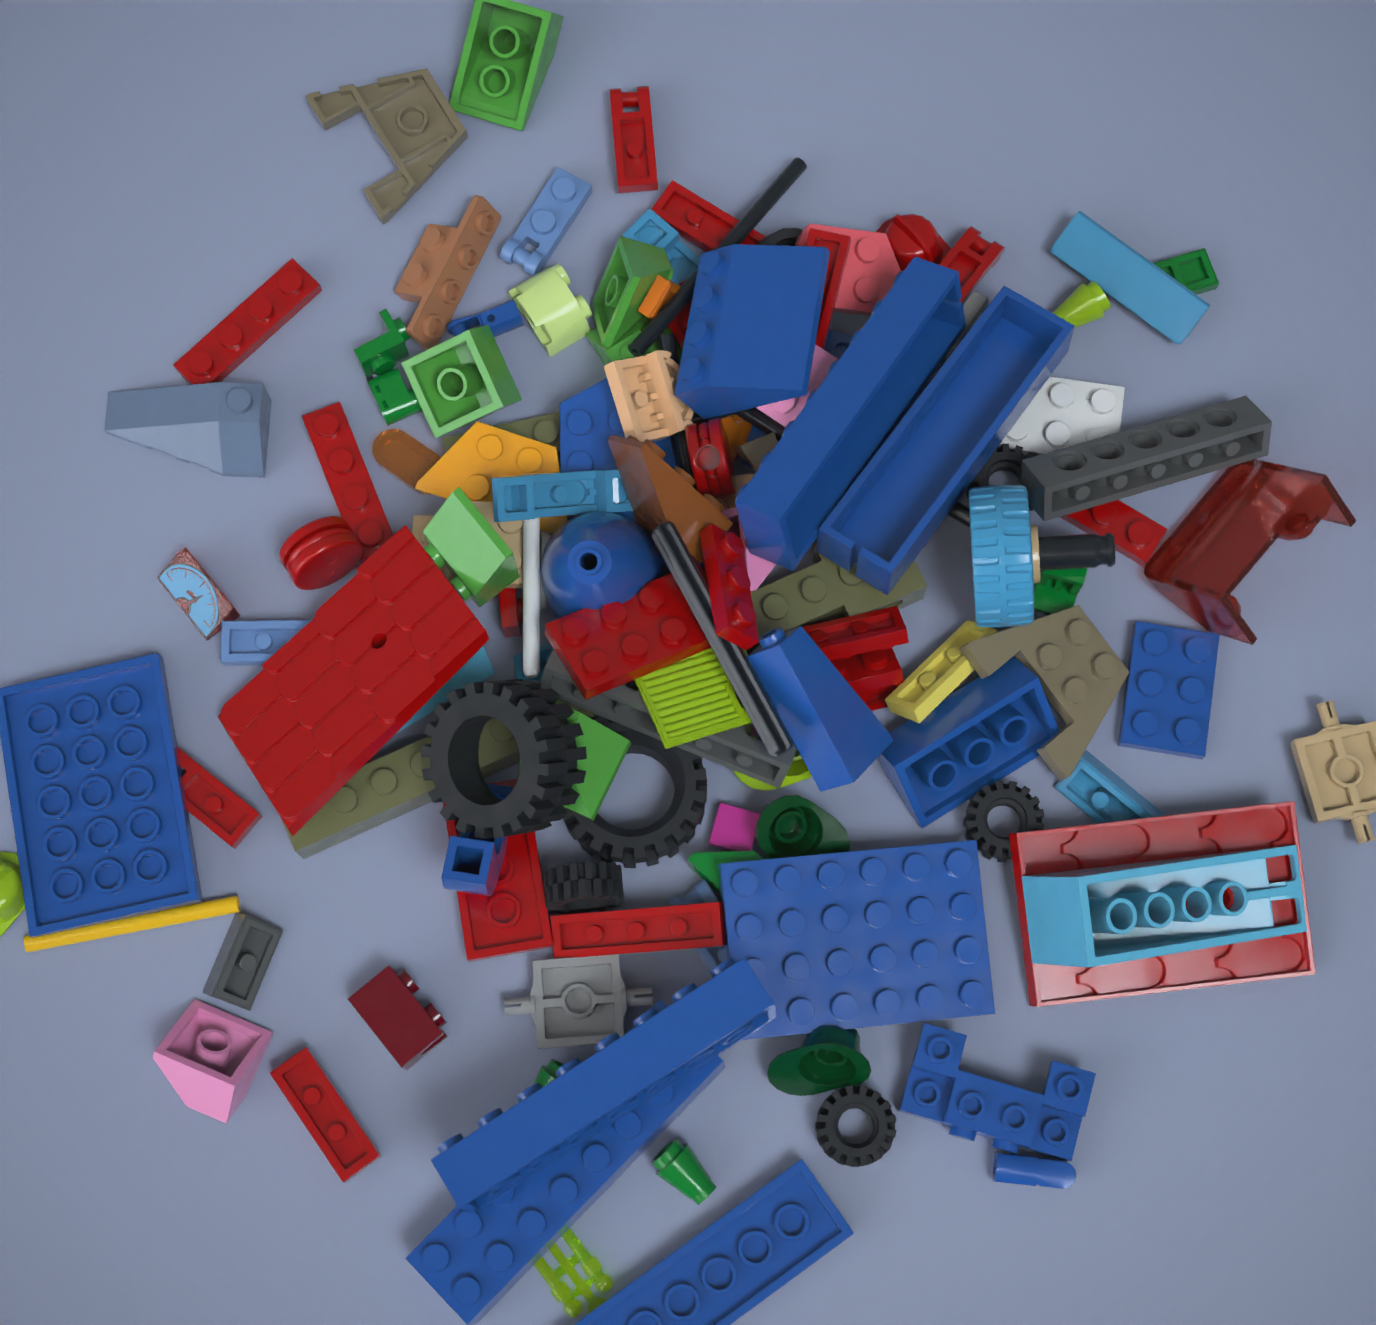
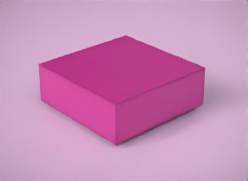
[709,803,761,852]

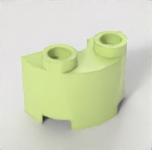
[507,263,593,357]

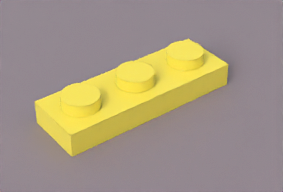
[885,620,998,724]

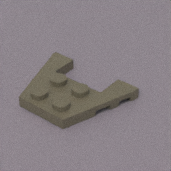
[306,68,468,224]
[959,605,1129,781]

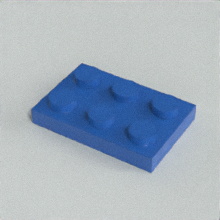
[1118,621,1220,760]

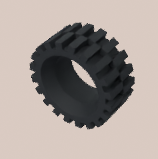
[421,679,587,839]
[563,716,707,868]

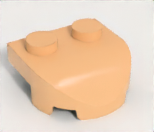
[604,350,694,442]

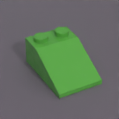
[449,0,564,131]

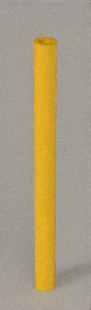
[23,895,241,953]

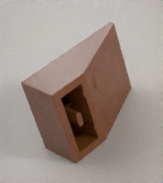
[607,435,733,564]

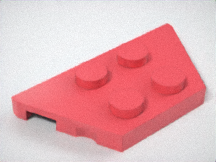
[795,224,901,316]

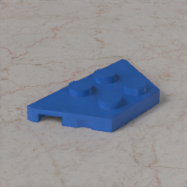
[560,378,637,522]

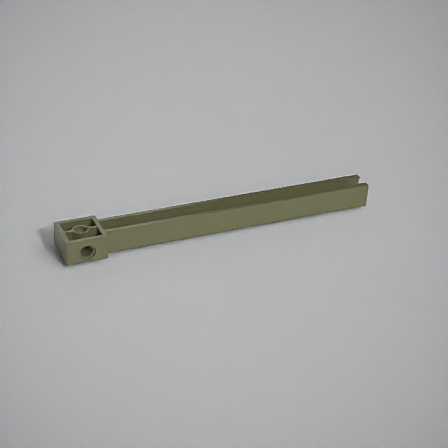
[282,545,928,859]

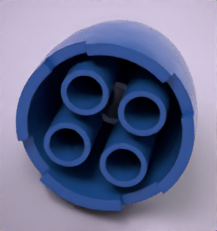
[540,511,666,618]

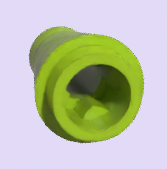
[1052,281,1111,329]

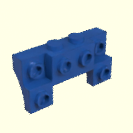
[898,1023,1096,1162]

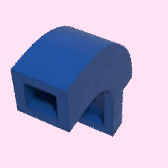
[441,783,514,896]

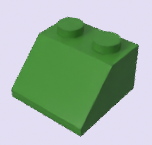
[401,325,522,438]
[423,487,520,608]

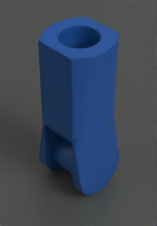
[447,299,524,337]
[993,1152,1076,1189]

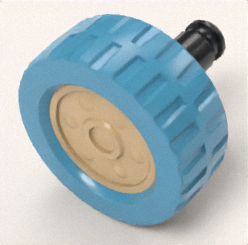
[968,485,1115,627]

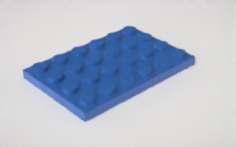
[0,653,203,938]
[718,840,995,1040]

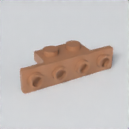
[394,195,501,350]

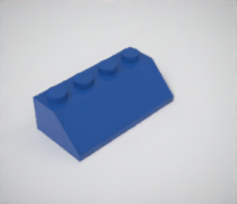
[878,656,1059,828]

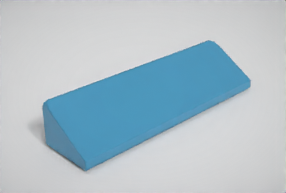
[1050,211,1210,345]
[1054,751,1165,823]

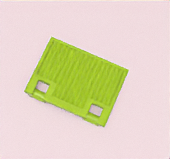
[634,648,771,749]

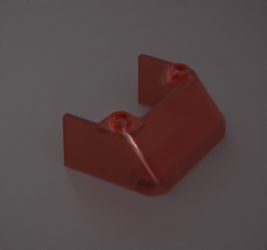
[1144,459,1356,645]

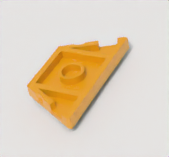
[415,421,568,534]

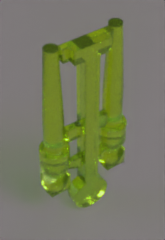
[534,1228,613,1318]

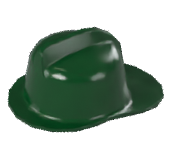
[756,795,850,859]
[767,1026,871,1096]

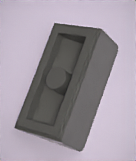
[203,913,283,1011]

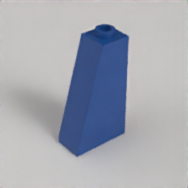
[747,626,893,792]

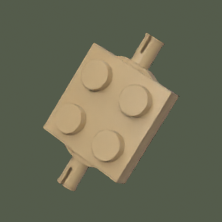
[1290,700,1376,845]

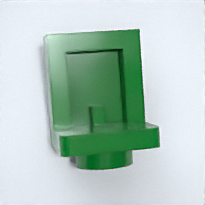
[354,309,411,378]
[1034,568,1088,615]

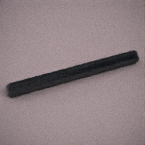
[652,521,793,757]

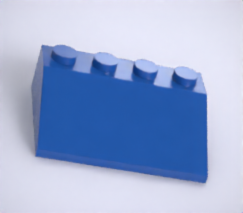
[674,244,830,419]

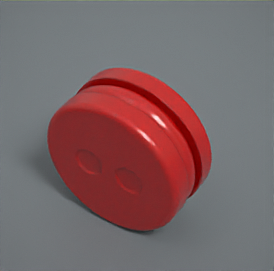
[685,418,737,497]
[279,516,363,590]

